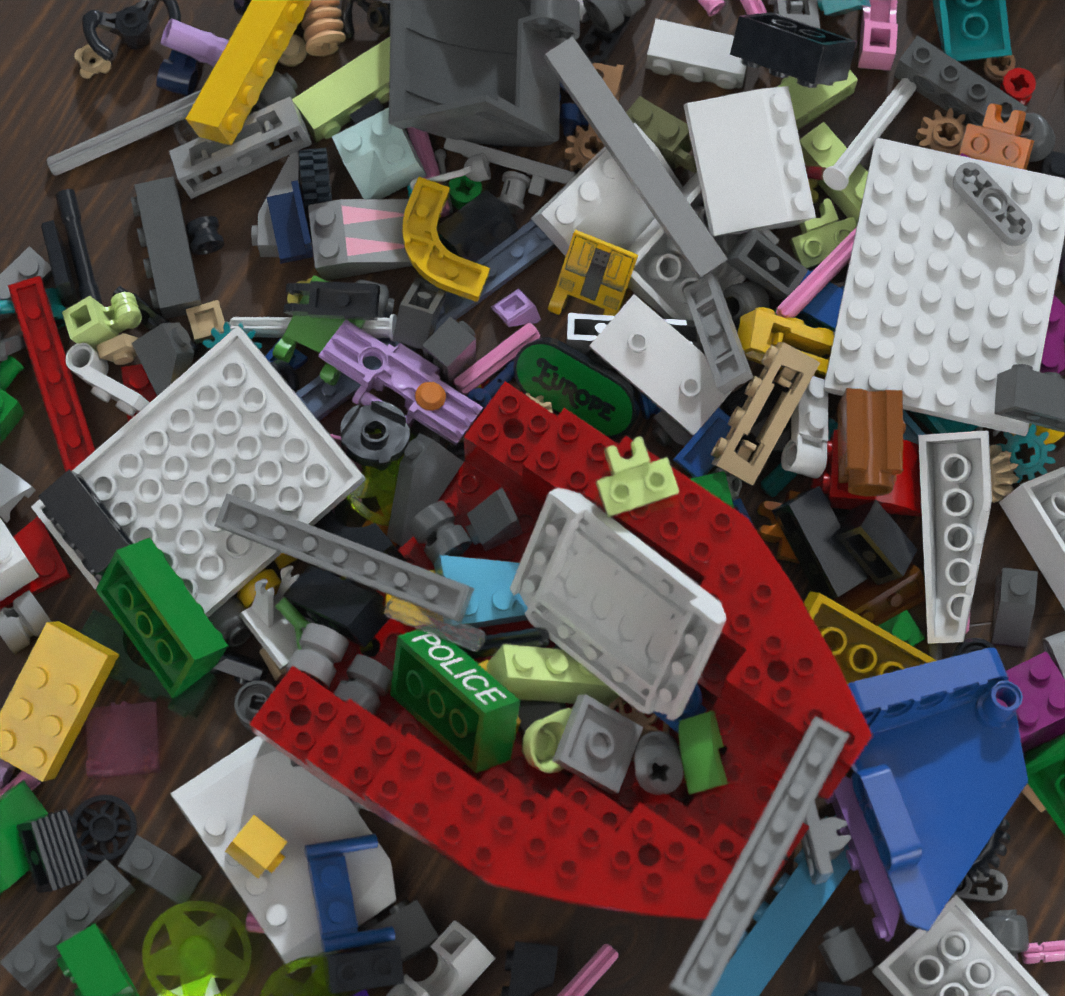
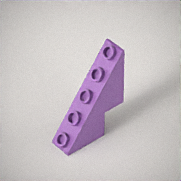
[824,777,900,942]

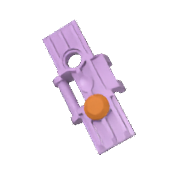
[319,319,483,445]

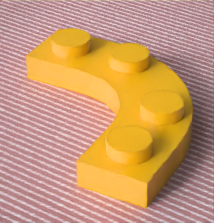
[402,177,490,302]

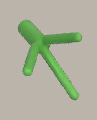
[275,597,311,650]

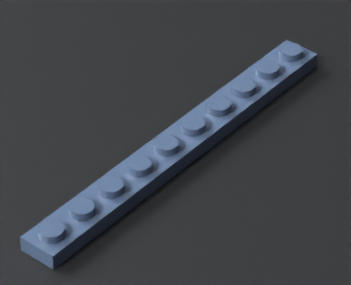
[296,220,556,421]

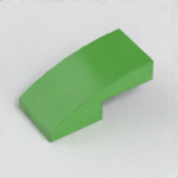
[679,711,728,794]

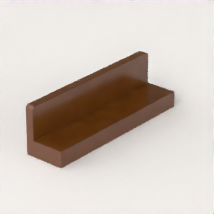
[831,562,926,626]

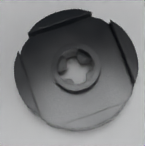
[340,401,410,470]

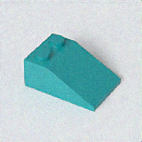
[933,0,1012,62]

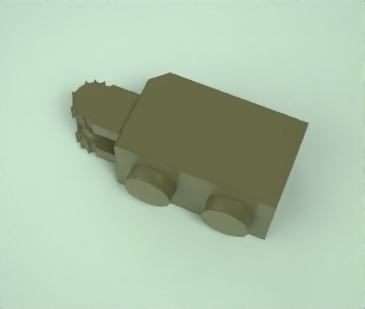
[626,96,697,173]

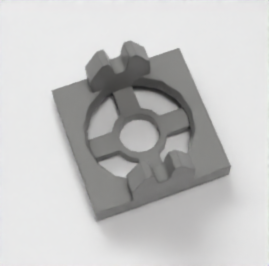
[801,801,851,885]

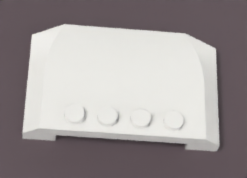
[510,488,727,720]
[171,736,396,974]

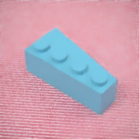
[434,555,528,633]

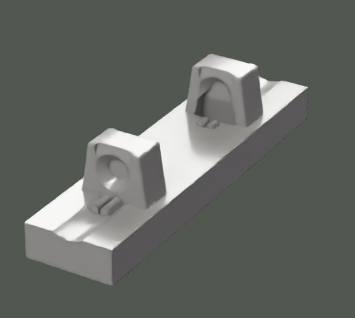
[443,138,577,197]
[683,272,753,395]

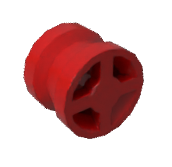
[999,68,1036,106]

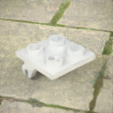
[239,565,305,670]

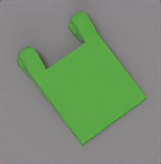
[272,275,366,386]

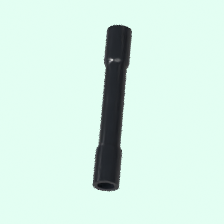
[55,189,103,305]

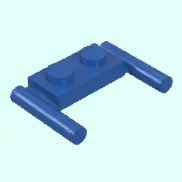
[304,834,395,953]

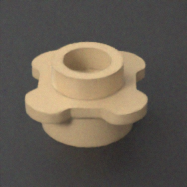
[74,44,112,79]

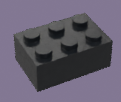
[730,12,857,88]

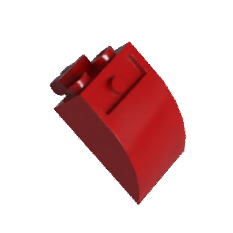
[811,430,922,517]

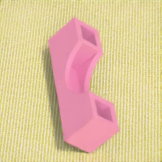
[858,0,898,71]

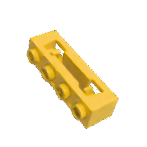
[738,307,834,379]

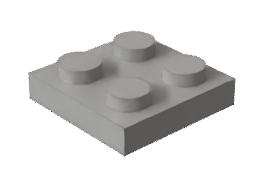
[552,694,643,794]

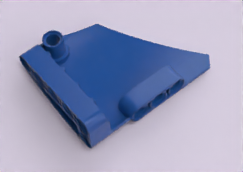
[848,648,1028,932]

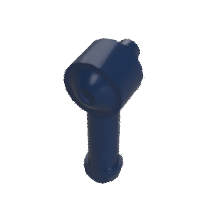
[559,103,589,137]
[467,361,515,417]

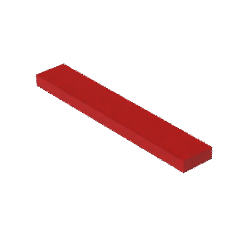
[8,275,95,472]

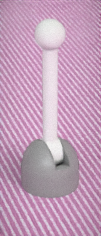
[410,153,491,190]

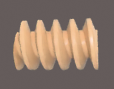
[301,0,346,56]

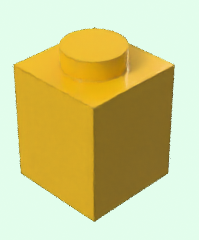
[225,815,288,878]

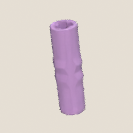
[161,18,229,67]

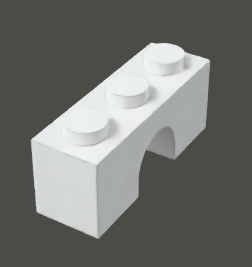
[386,920,495,996]

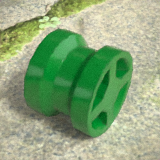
[449,175,482,210]

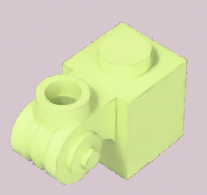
[62,292,142,351]

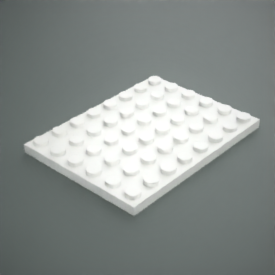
[823,138,1065,436]
[31,326,366,617]

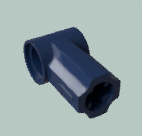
[156,49,200,96]

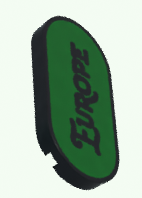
[513,337,640,439]

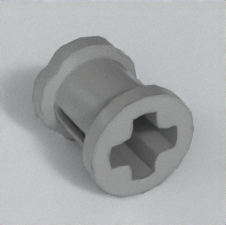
[497,171,531,214]

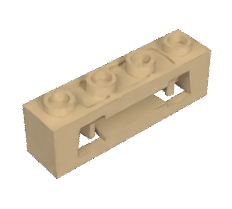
[711,342,820,485]

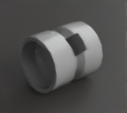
[0,590,52,655]
[286,623,349,689]

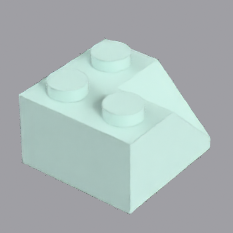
[332,107,427,199]

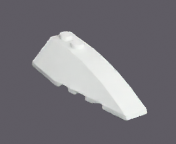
[918,431,992,644]

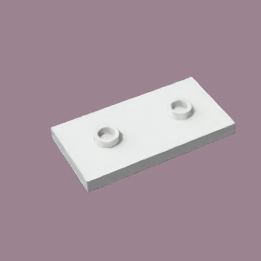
[589,294,735,436]

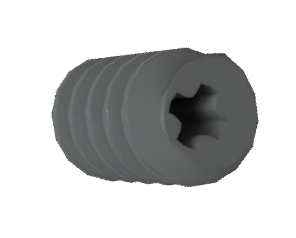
[634,731,683,795]

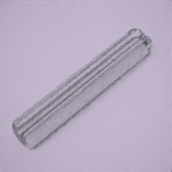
[385,597,486,651]

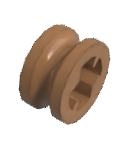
[984,54,1016,82]

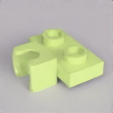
[790,198,857,269]
[596,437,680,517]

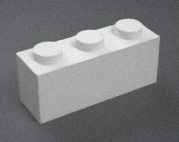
[646,19,747,89]

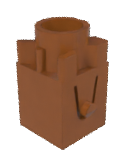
[838,388,906,496]

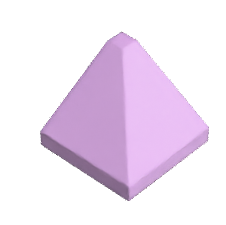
[491,289,541,327]

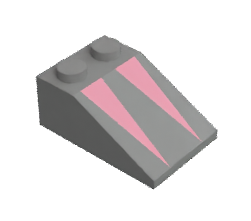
[308,199,413,281]

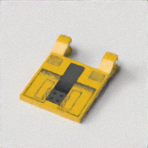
[548,230,638,316]

